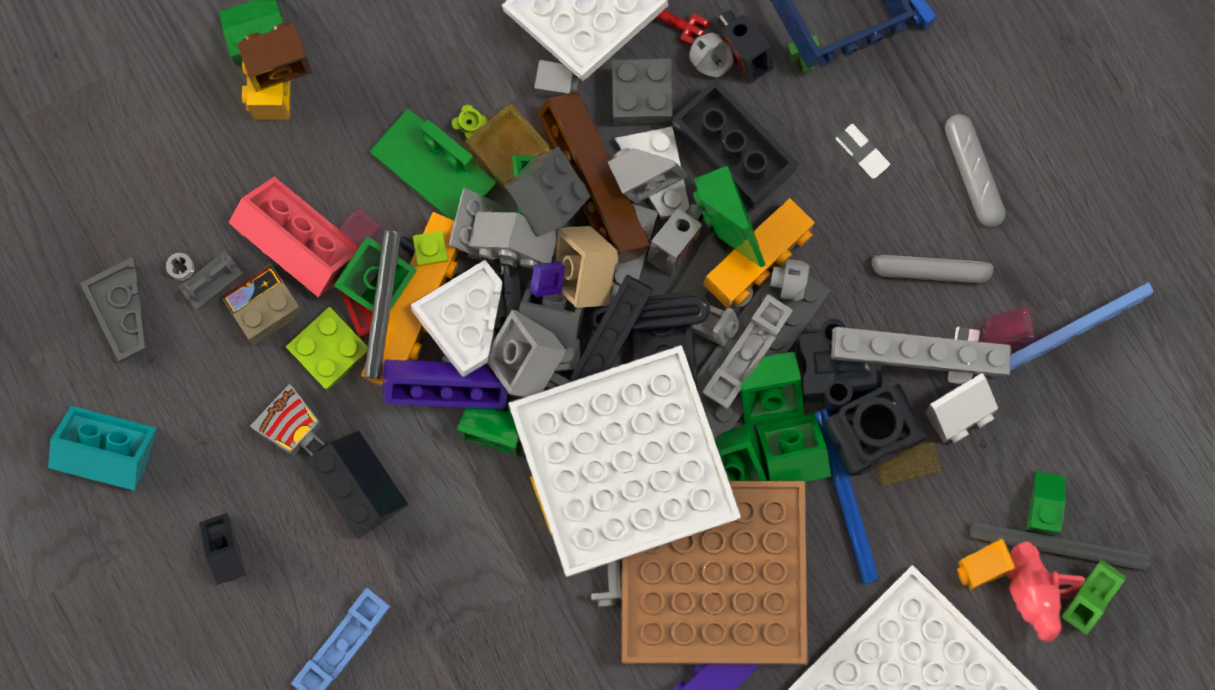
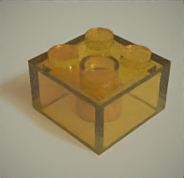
[466,103,550,192]

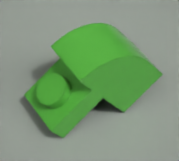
[1062,559,1126,635]

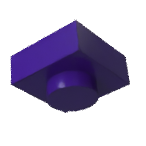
[530,261,566,297]

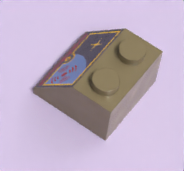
[221,264,303,346]

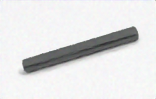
[364,230,400,380]

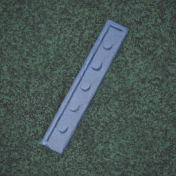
[990,282,1154,379]

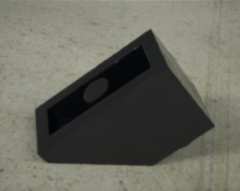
[199,513,246,585]

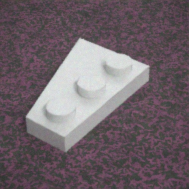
[615,127,689,220]

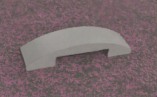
[702,294,793,410]

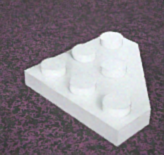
[411,260,502,377]

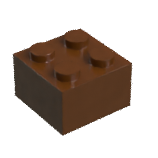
[237,23,313,92]

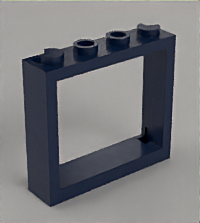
[771,0,915,68]

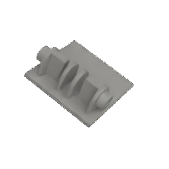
[449,188,507,263]

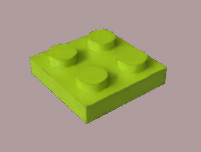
[286,306,368,391]

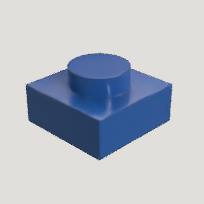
[909,0,937,31]

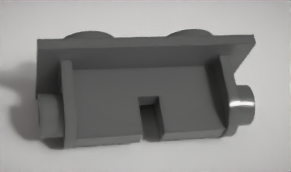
[178,251,243,311]

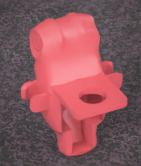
[1006,542,1085,642]

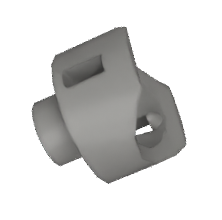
[689,33,733,77]
[770,258,809,301]

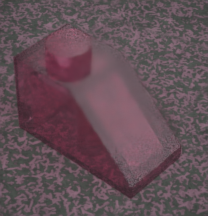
[982,306,1034,349]

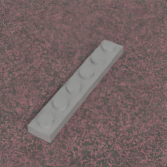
[831,327,1011,377]

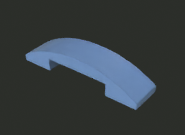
[291,587,391,690]

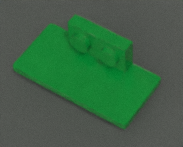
[371,109,496,221]

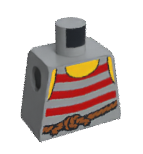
[646,204,703,276]
[250,384,326,456]

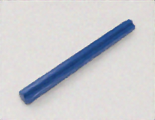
[815,409,879,584]

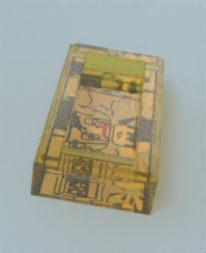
[878,441,942,487]

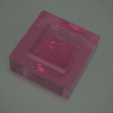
[339,207,381,247]

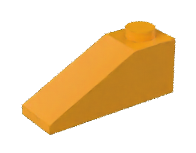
[957,539,1015,590]

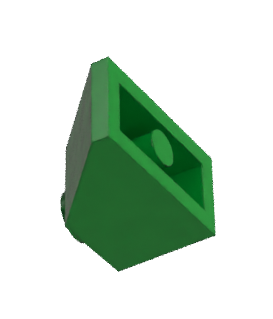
[1026,471,1066,536]

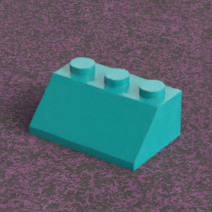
[48,406,157,491]

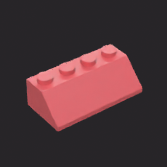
[229,176,359,297]

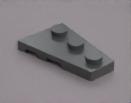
[80,257,147,363]

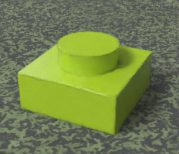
[413,231,448,267]

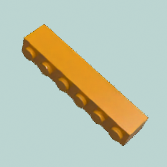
[361,212,464,387]

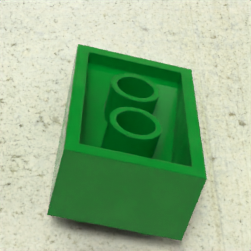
[693,166,766,267]

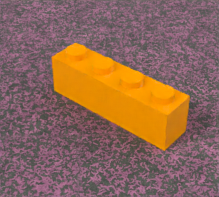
[703,198,815,308]

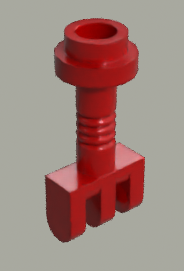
[651,9,710,47]

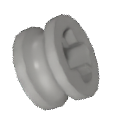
[166,253,195,281]

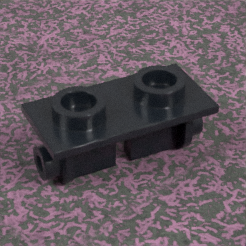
[493,265,522,329]

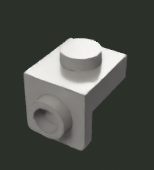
[693,305,739,346]
[591,561,622,607]

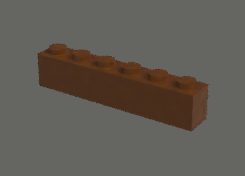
[538,92,650,264]

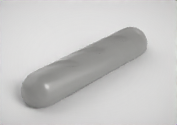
[945,114,1006,228]
[871,255,994,284]

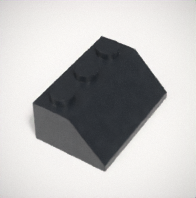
[306,431,408,539]

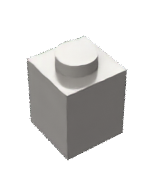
[534,60,579,98]

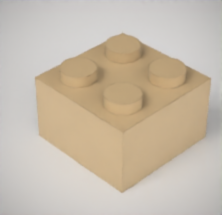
[553,226,618,308]

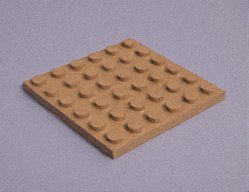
[622,481,807,665]

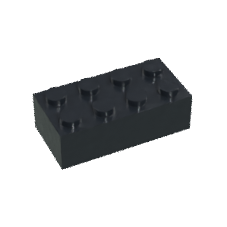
[672,79,798,211]

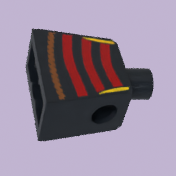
[717,11,774,84]

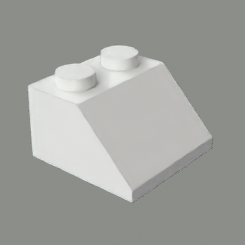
[925,373,998,443]

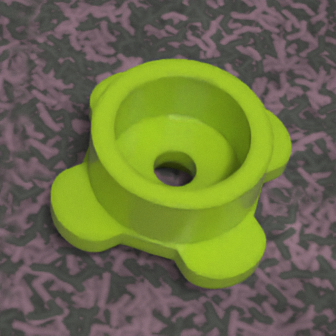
[452,105,487,140]

